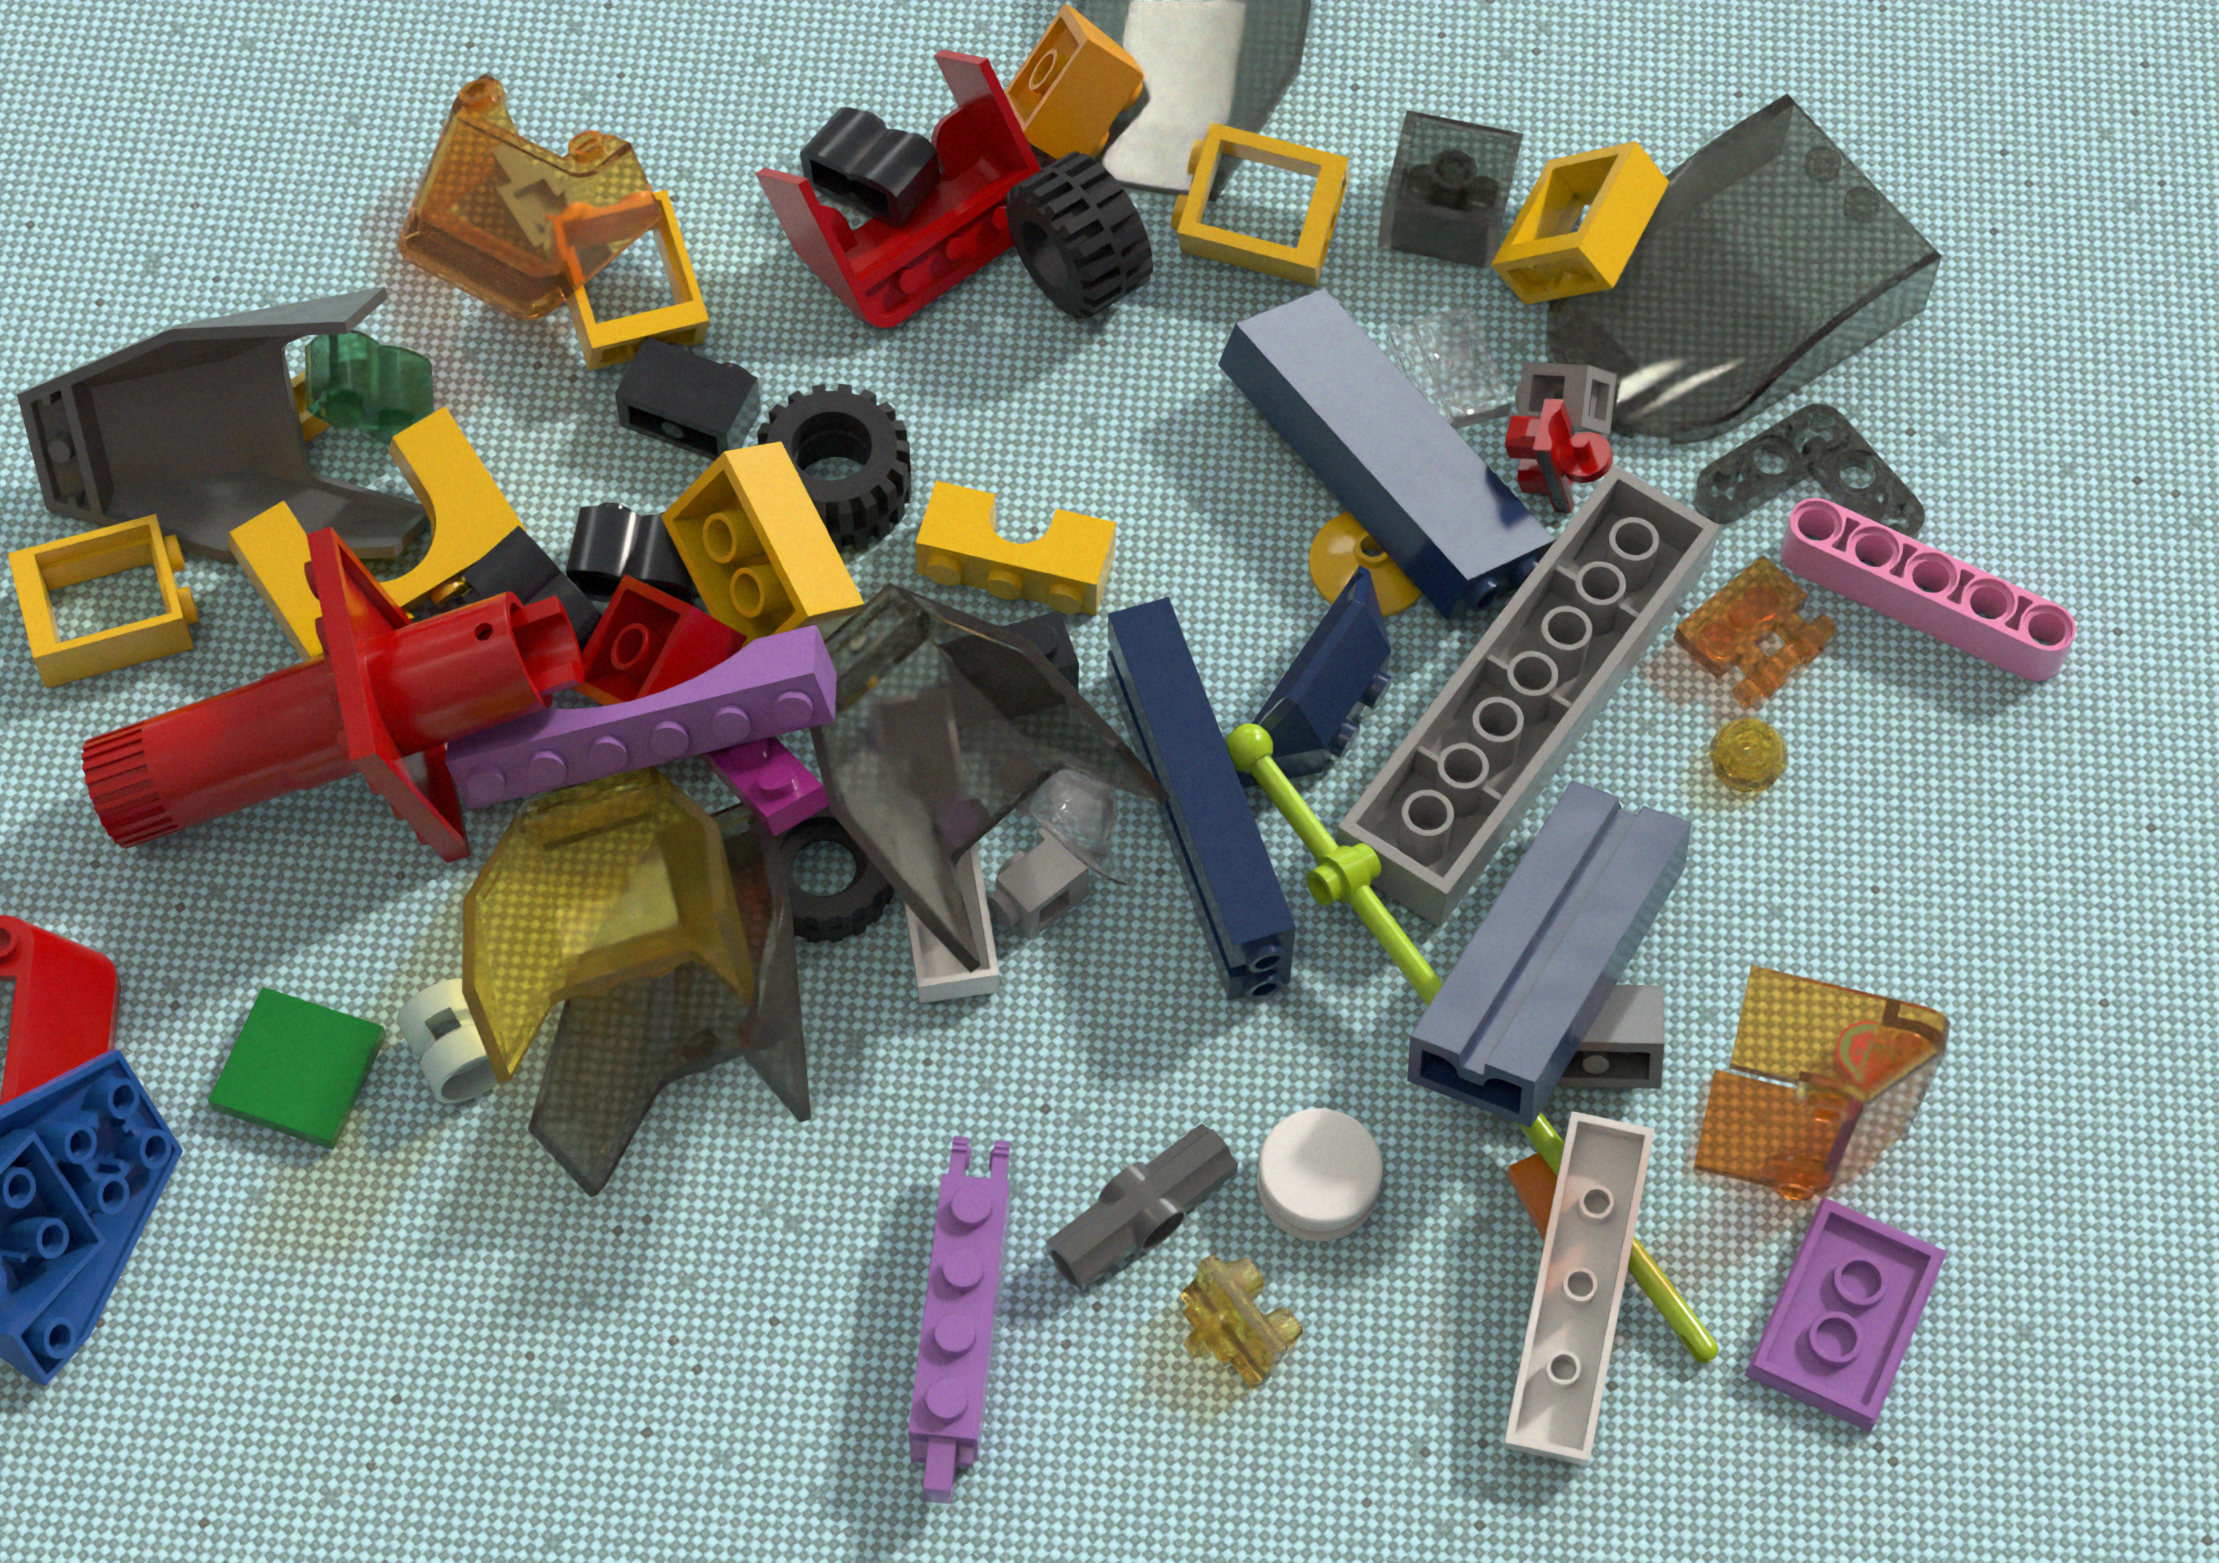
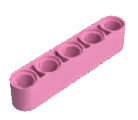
[1780,498,2076,681]

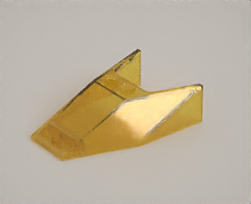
[462,766,760,1084]

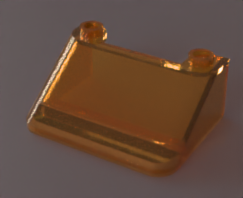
[396,74,663,321]

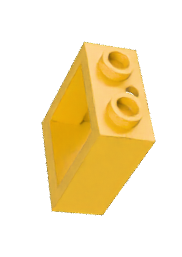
[1170,122,1350,287]
[1491,141,1669,305]
[547,189,709,371]
[7,514,200,689]

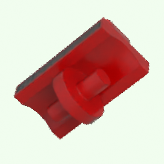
[1505,399,1613,513]

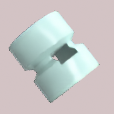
[397,978,514,1103]

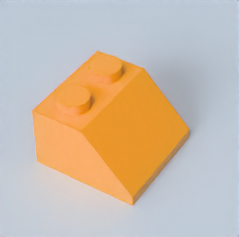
[1004,3,1145,160]

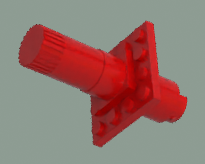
[82,526,584,864]

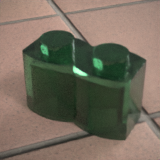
[305,329,434,446]

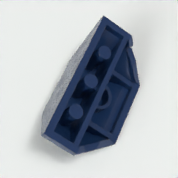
[1236,565,1393,788]

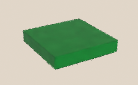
[208,987,387,1150]

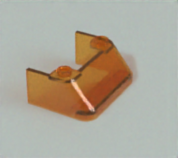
[1693,965,1951,1201]

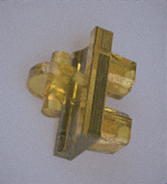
[1180,1253,1303,1390]

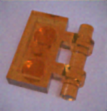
[1673,555,1837,707]

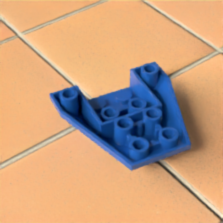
[0,1049,183,1385]

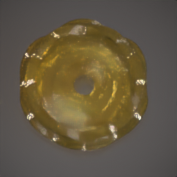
[1708,717,1789,792]

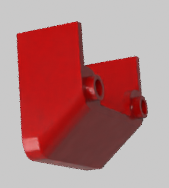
[755,50,1041,328]
[0,915,121,1106]

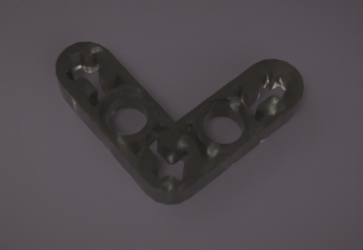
[1693,404,1925,540]

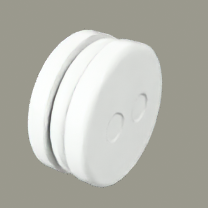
[1257,1108,1383,1242]

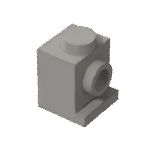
[1515,362,1617,435]
[987,823,1089,941]

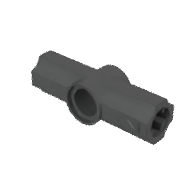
[1046,1123,1238,1291]

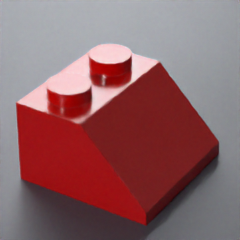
[571,574,747,706]

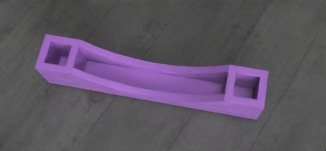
[445,625,837,810]

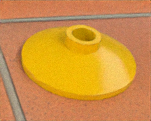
[1309,511,1423,618]

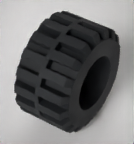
[1005,151,1153,320]
[754,384,912,554]

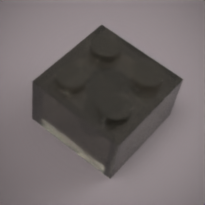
[1377,110,1524,270]

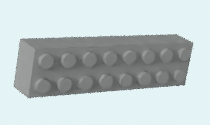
[1336,464,1721,928]

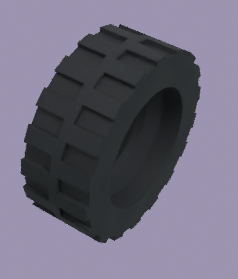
[752,794,896,943]

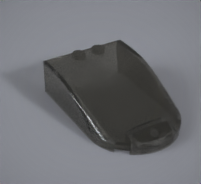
[1545,93,1942,445]

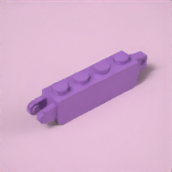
[908,1136,1011,1504]

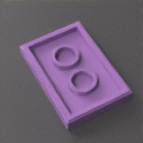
[1744,1196,1948,1432]

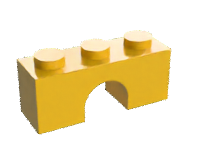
[915,480,1116,616]

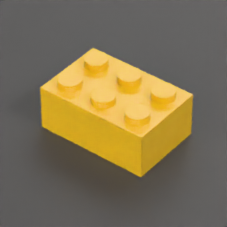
[661,441,864,649]

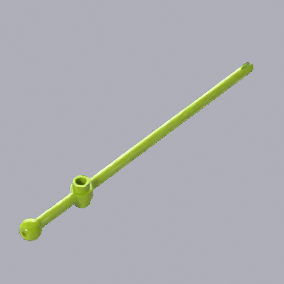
[1224,723,1719,1364]

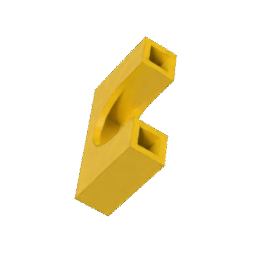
[228,406,527,661]

